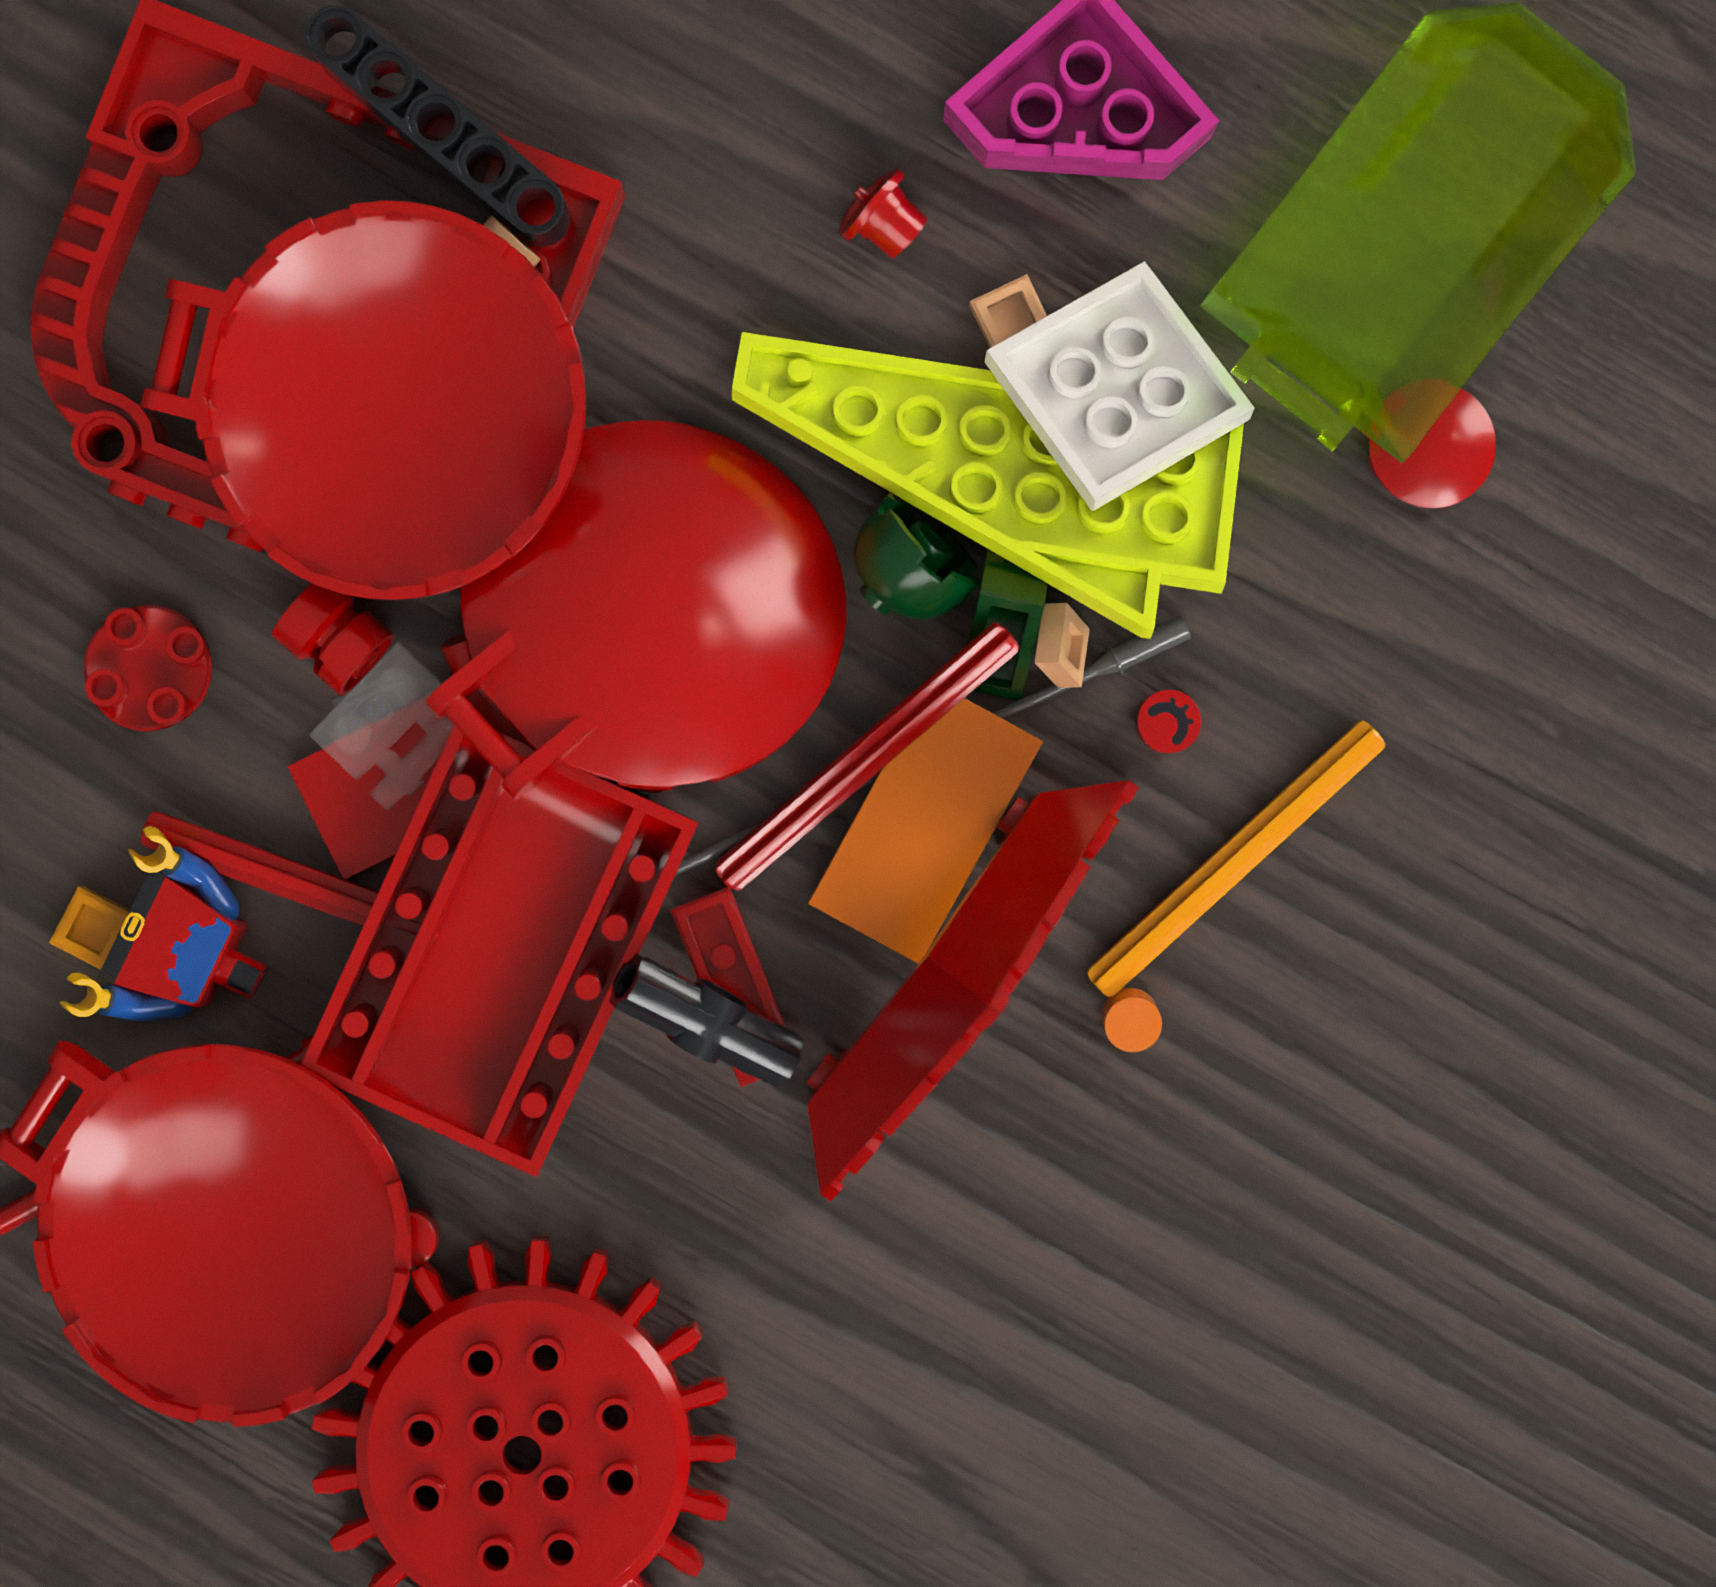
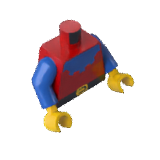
[60,826,267,1022]

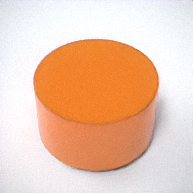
[1102,988,1162,1052]

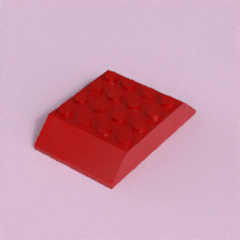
[301,725,699,1177]

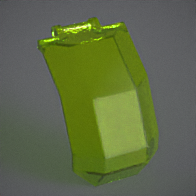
[1200,2,1637,464]

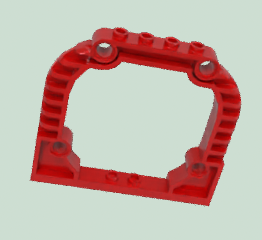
[30,0,626,553]

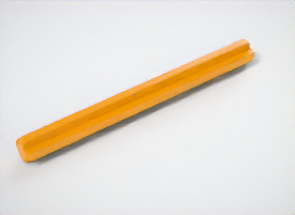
[1087,720,1385,997]

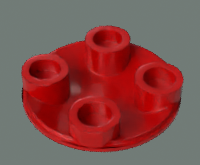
[1368,382,1496,508]
[84,605,212,732]

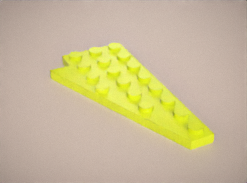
[732,332,1244,639]

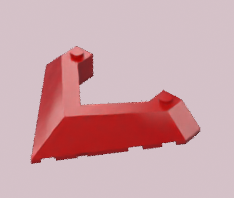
[805,780,1139,1202]

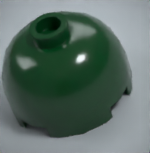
[853,493,980,620]

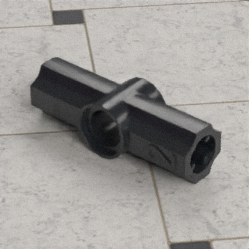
[609,953,804,1087]

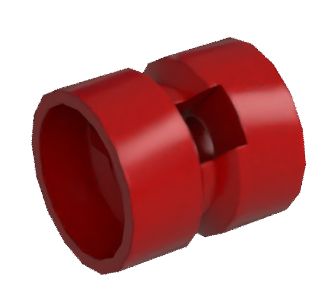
[272,583,395,696]

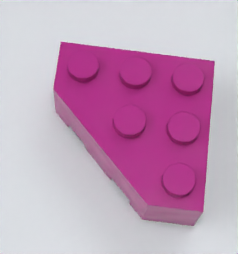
[943,0,1220,180]

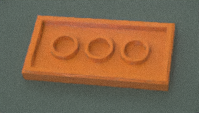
[808,698,1043,963]

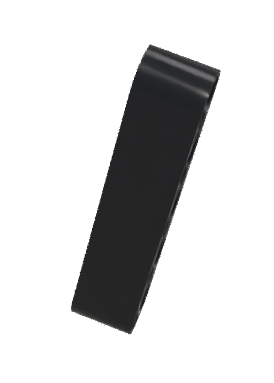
[305,5,571,247]

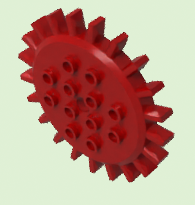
[312,1235,737,1587]

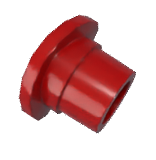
[838,168,927,259]

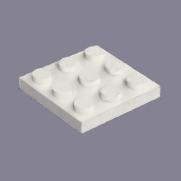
[984,261,1254,511]

